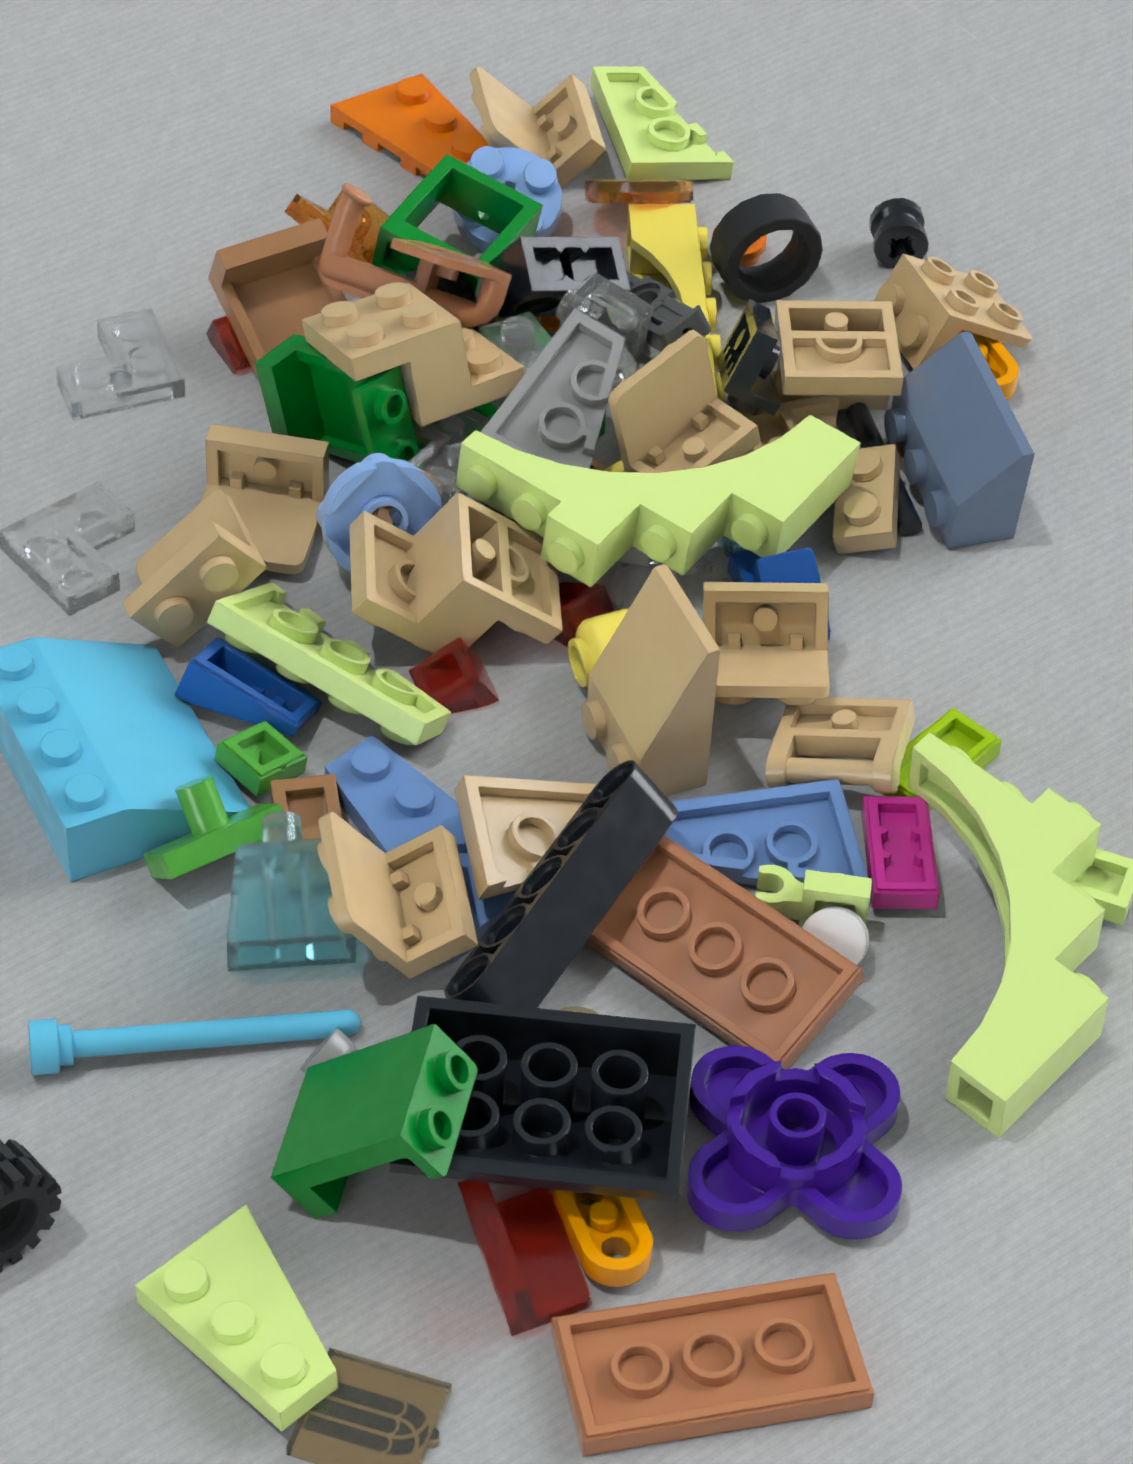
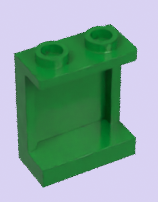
[254,334,422,469]
[270,1024,477,1219]

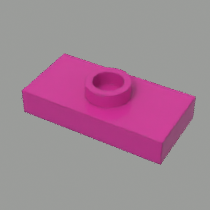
[861,796,940,909]

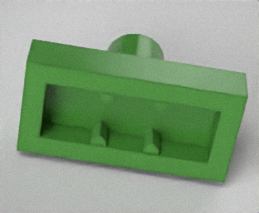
[143,775,289,879]

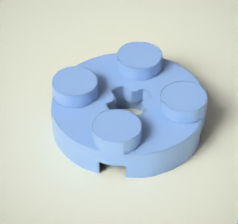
[452,146,562,251]
[316,453,442,573]

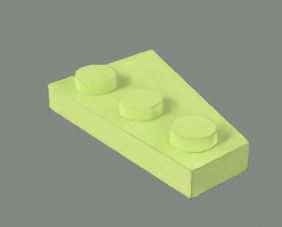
[589,66,734,182]
[135,1205,338,1431]

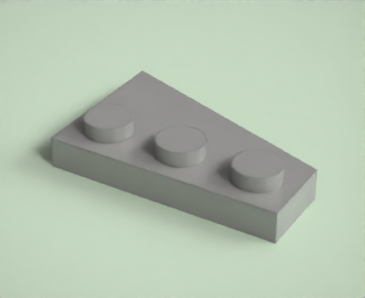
[481,308,625,469]

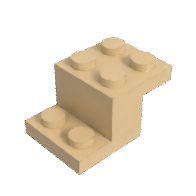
[302,282,525,426]
[771,300,903,410]
[349,493,563,663]

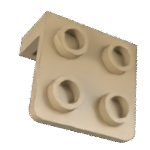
[469,66,606,188]
[874,254,1032,369]
[608,330,761,473]
[200,424,329,574]
[122,489,267,648]
[703,582,830,705]
[317,812,478,979]

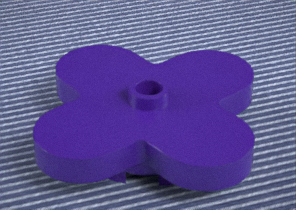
[686,1045,902,1240]

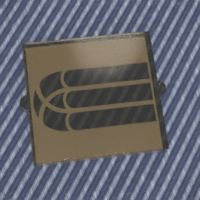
[286,1348,452,1464]

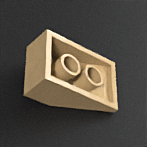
[581,564,720,796]

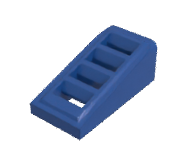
[175,637,323,737]

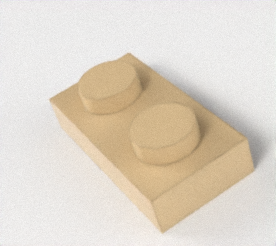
[832,444,900,554]

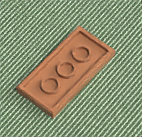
[585,835,865,1069]
[551,1272,874,1456]

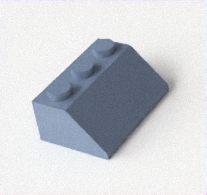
[884,331,1035,549]

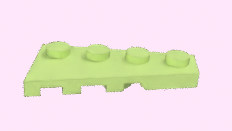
[207,582,451,745]

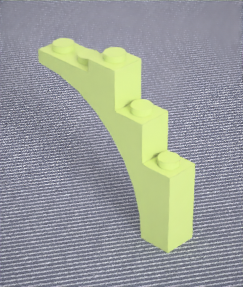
[456,415,860,587]
[908,732,1109,1138]

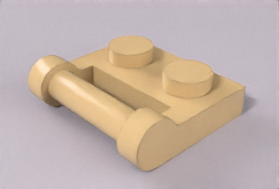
[765,697,915,793]

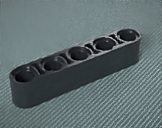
[444,760,678,1008]

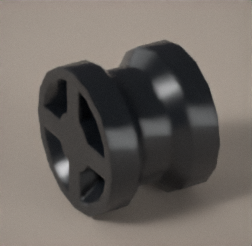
[869,198,929,268]

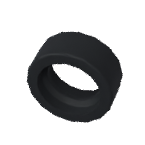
[709,193,823,303]

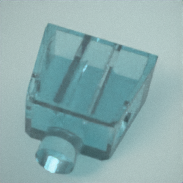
[226,811,357,972]

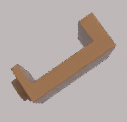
[208,218,347,381]

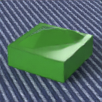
[214,721,308,797]

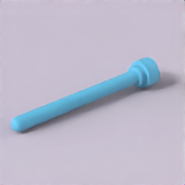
[28,1009,361,1076]

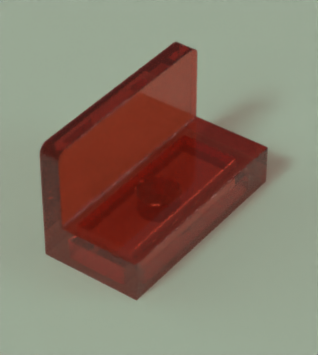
[458,1180,592,1336]

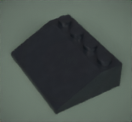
[389,996,696,1203]

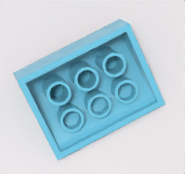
[0,637,249,882]

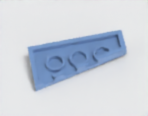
[325,735,517,962]

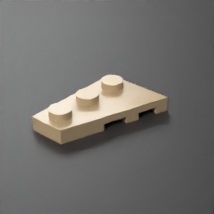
[454,775,597,900]

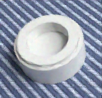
[802,906,869,965]

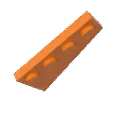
[330,74,491,176]

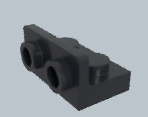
[717,299,781,416]

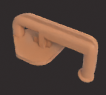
[318,183,512,328]

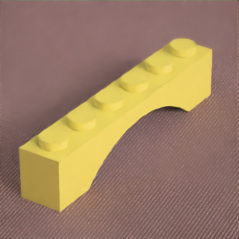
[626,204,726,403]

